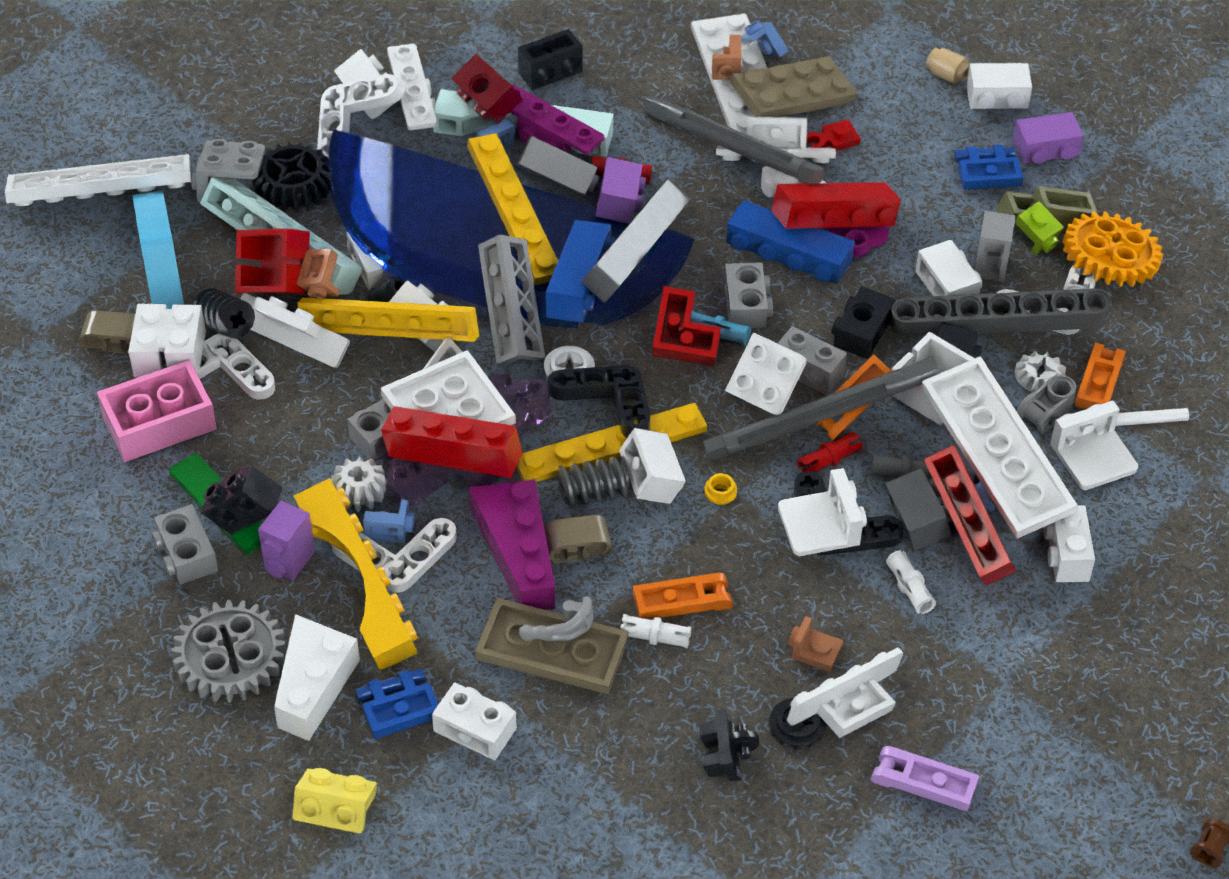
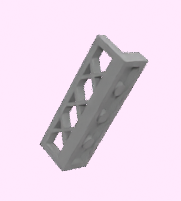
[478,235,545,365]

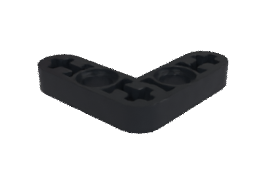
[548,365,650,438]
[794,472,904,555]

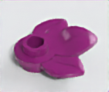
[828,226,889,258]

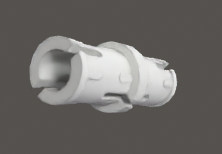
[886,550,936,614]
[620,614,692,649]

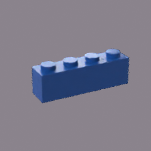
[726,200,855,284]
[546,220,616,323]

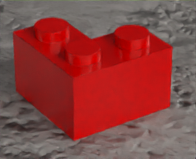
[652,286,721,366]

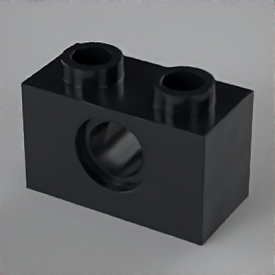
[831,286,896,359]

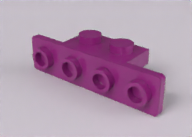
[510,85,604,155]

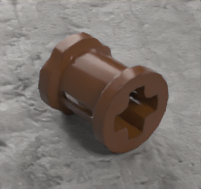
[1190,819,1229,868]

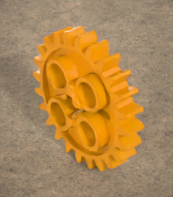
[1062,211,1164,287]

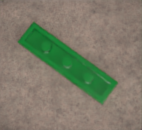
[168,452,263,556]

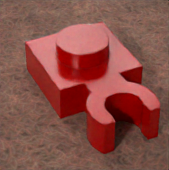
[807,119,861,151]

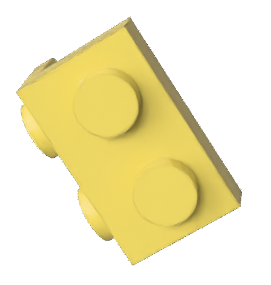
[292,768,377,833]

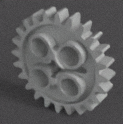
[171,600,287,703]

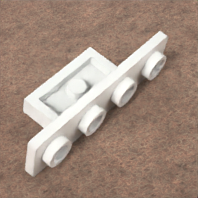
[387,44,437,130]
[716,117,836,163]
[240,293,350,368]
[787,648,903,738]

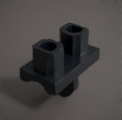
[699,708,760,781]

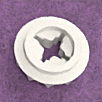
[544,346,595,385]
[1015,350,1066,393]

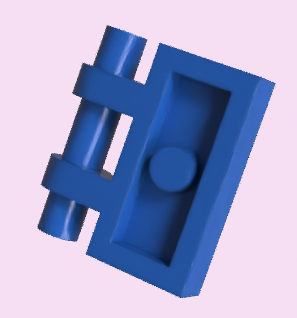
[954,144,1023,190]
[355,668,439,739]

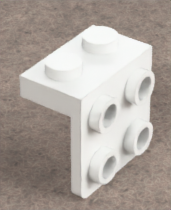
[725,333,806,415]
[1050,401,1138,490]
[778,468,867,556]

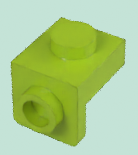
[1015,201,1064,256]

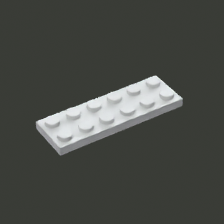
[691,14,787,134]
[5,154,191,206]
[922,356,1078,539]

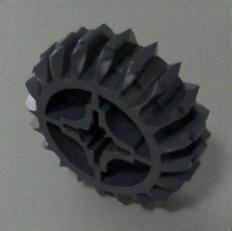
[252,142,334,213]

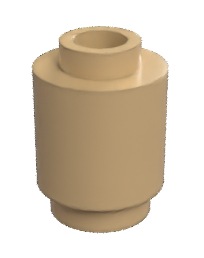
[926,48,970,85]

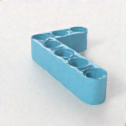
[132,190,184,309]

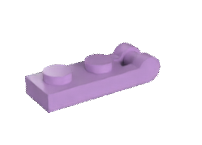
[871,746,979,812]

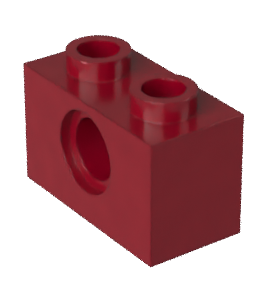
[451,54,523,125]

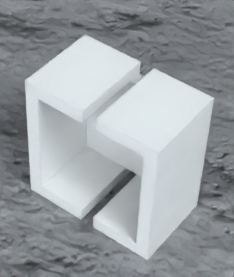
[128,304,206,377]
[892,332,975,426]

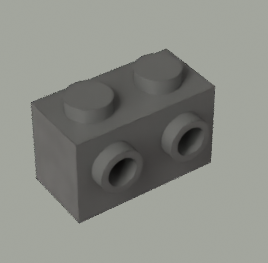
[885,468,953,551]

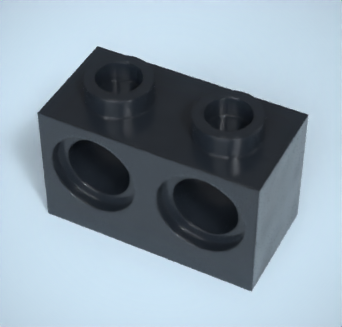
[518,29,583,90]
[201,465,283,535]

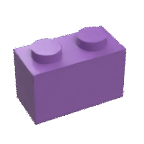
[1013,112,1084,164]
[595,157,646,224]
[258,500,315,580]

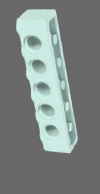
[200,177,363,295]

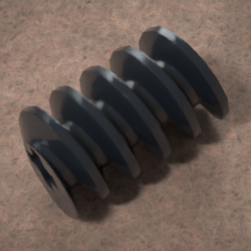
[193,288,255,339]

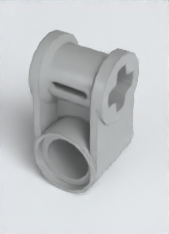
[1017,375,1076,435]

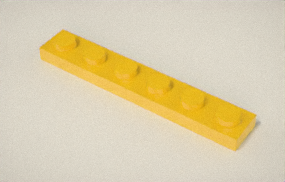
[467,133,558,286]
[297,297,479,342]
[516,403,708,482]

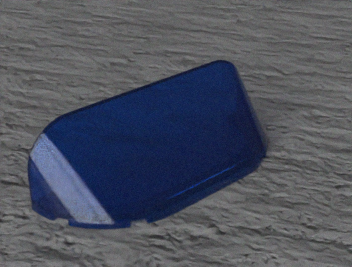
[328,129,695,328]

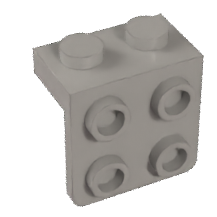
[191,139,265,202]

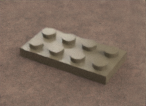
[730,56,858,117]
[475,598,629,695]

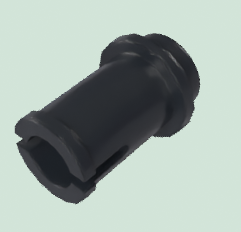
[367,277,405,302]

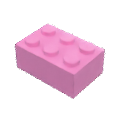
[97,360,217,462]

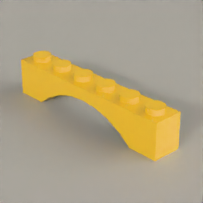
[294,478,419,670]

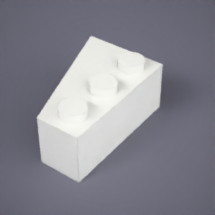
[274,614,360,741]

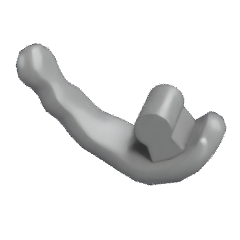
[519,596,593,641]

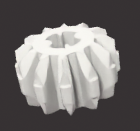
[331,455,388,513]

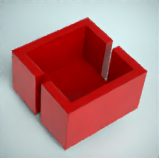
[235,228,310,295]

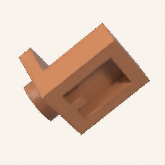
[712,34,741,80]
[297,249,340,299]
[789,616,844,672]

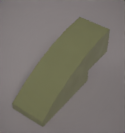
[996,186,1099,231]

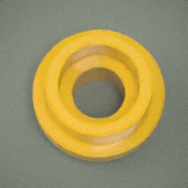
[704,473,737,505]

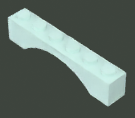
[433,89,613,157]

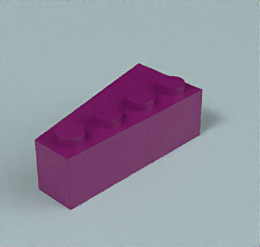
[469,479,555,610]

